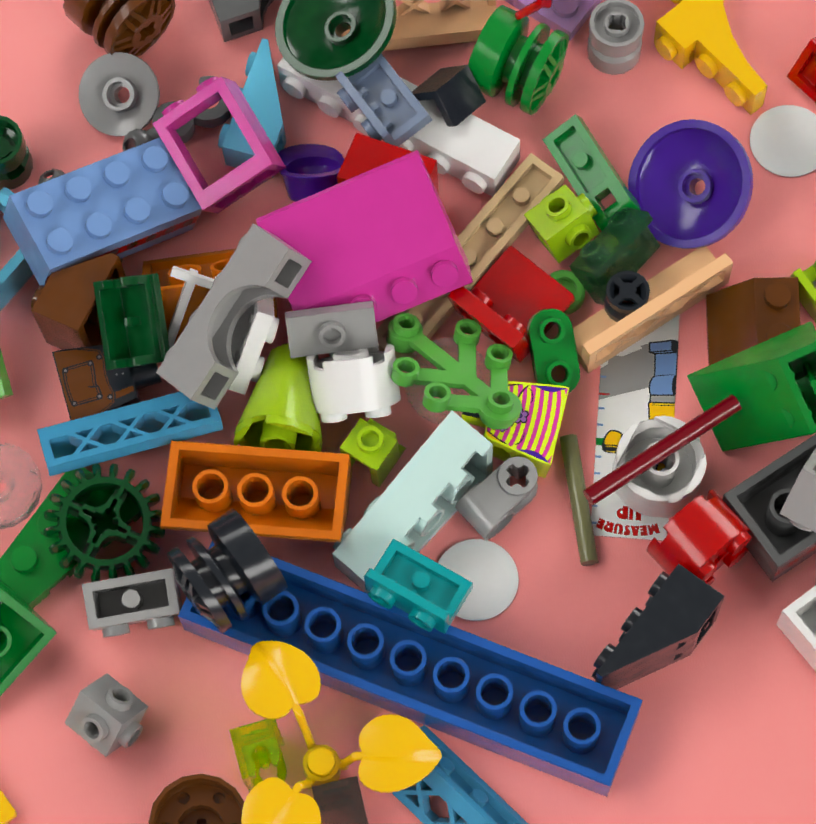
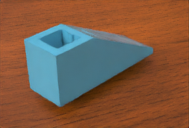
[218,38,286,178]

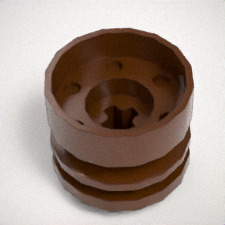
[63,0,176,57]
[148,774,244,824]

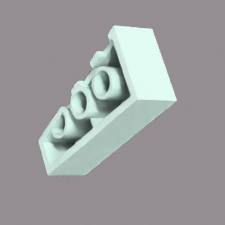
[332,410,493,593]

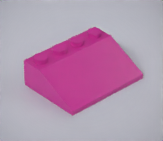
[256,150,473,322]

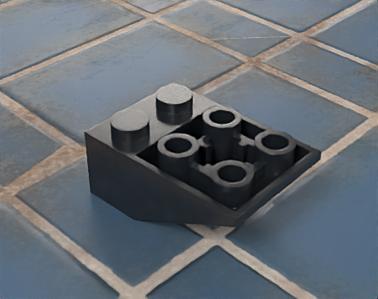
[591,564,724,690]

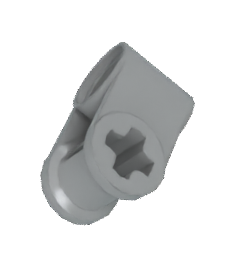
[455,456,538,541]

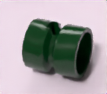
[0,115,33,190]

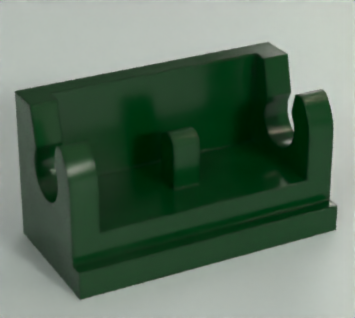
[93,273,170,370]

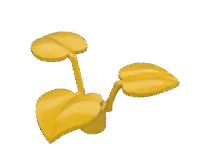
[241,641,442,824]

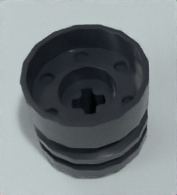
[166,508,288,633]

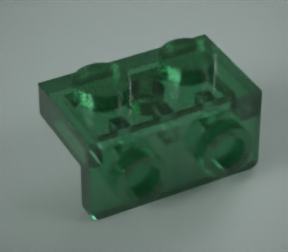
[569,207,660,305]

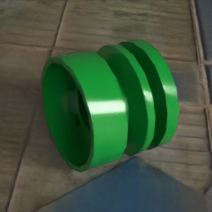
[468,5,569,116]

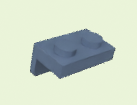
[335,53,432,146]

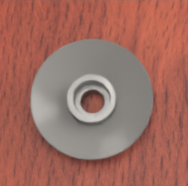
[79,52,160,136]

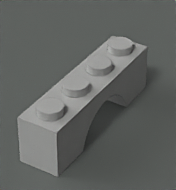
[156,223,312,410]

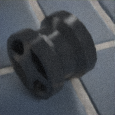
[604,270,650,322]

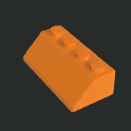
[160,440,352,543]

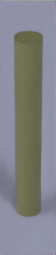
[560,434,599,566]

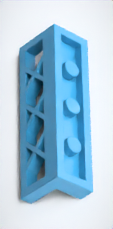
[37,392,223,476]
[392,725,528,824]

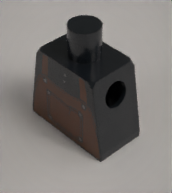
[52,345,162,420]

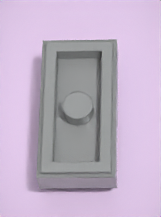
[285,301,379,358]

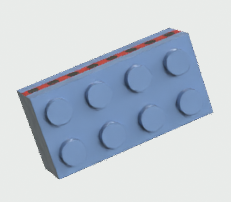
[3,137,202,286]

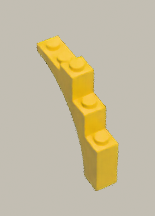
[654,0,768,115]

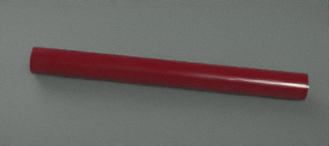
[583,394,742,506]

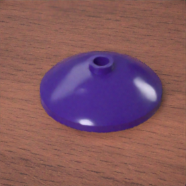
[628,119,753,249]

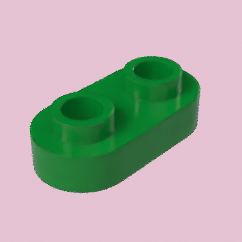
[527,309,580,393]

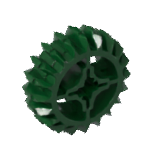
[44,464,165,582]

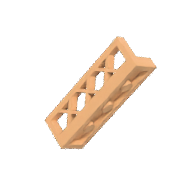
[341,0,497,51]
[573,246,733,373]

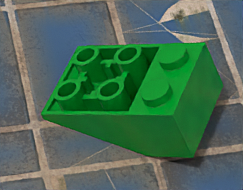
[687,321,816,452]

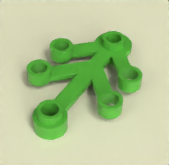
[386,313,522,430]

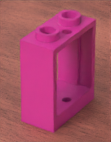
[153,76,286,214]

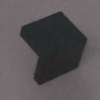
[412,65,486,127]

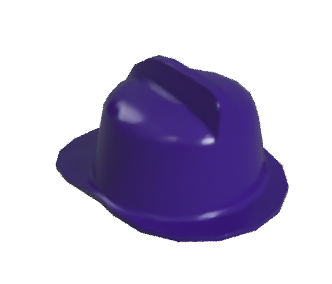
[278,144,344,202]

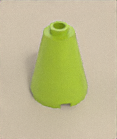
[233,343,323,452]

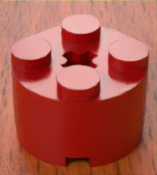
[646,490,752,585]

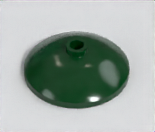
[275,0,397,81]

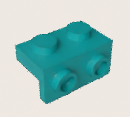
[364,539,473,634]

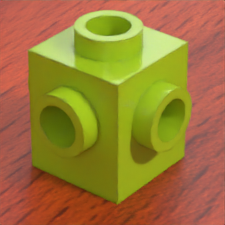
[524,184,600,263]

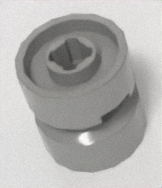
[587,0,644,75]

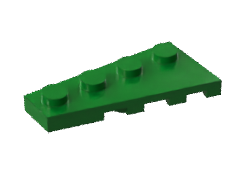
[0,467,141,609]

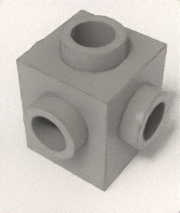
[65,673,148,757]

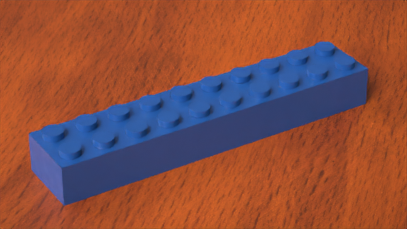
[178,541,643,797]

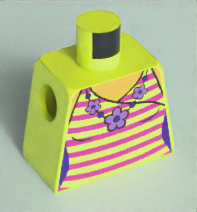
[461,381,570,478]

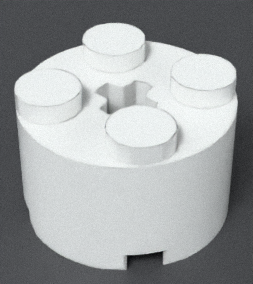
[306,343,401,423]
[612,416,707,518]

